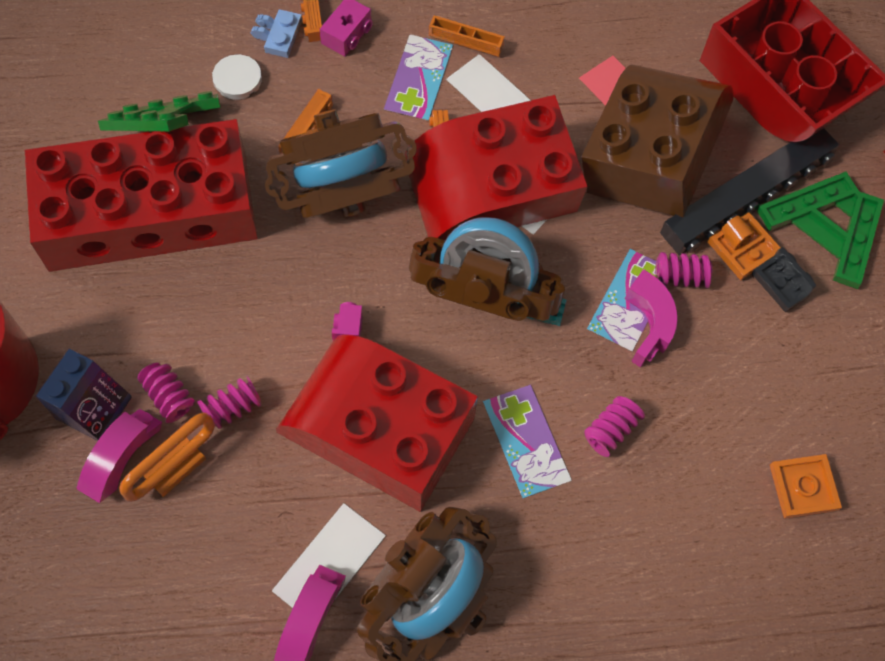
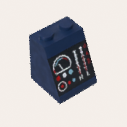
[36,349,132,441]

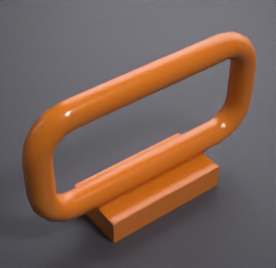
[119,412,215,502]

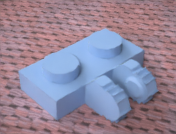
[250,9,302,58]

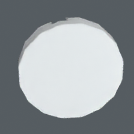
[212,54,262,100]

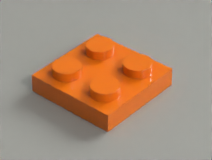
[769,454,842,519]

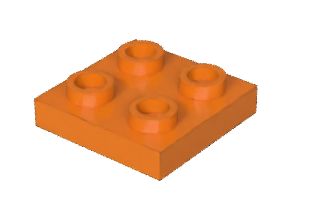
[708,213,781,280]

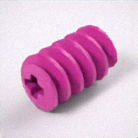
[655,252,713,288]
[137,362,195,423]
[197,376,262,429]
[584,396,645,457]

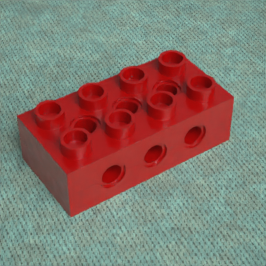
[25,119,258,272]

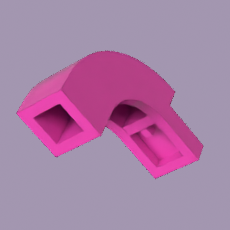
[625,269,677,367]
[76,409,162,503]
[274,565,346,661]

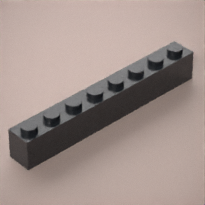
[660,128,840,256]

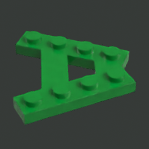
[98,91,220,131]
[757,172,884,289]

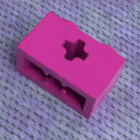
[320,0,373,57]

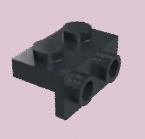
[751,247,817,313]

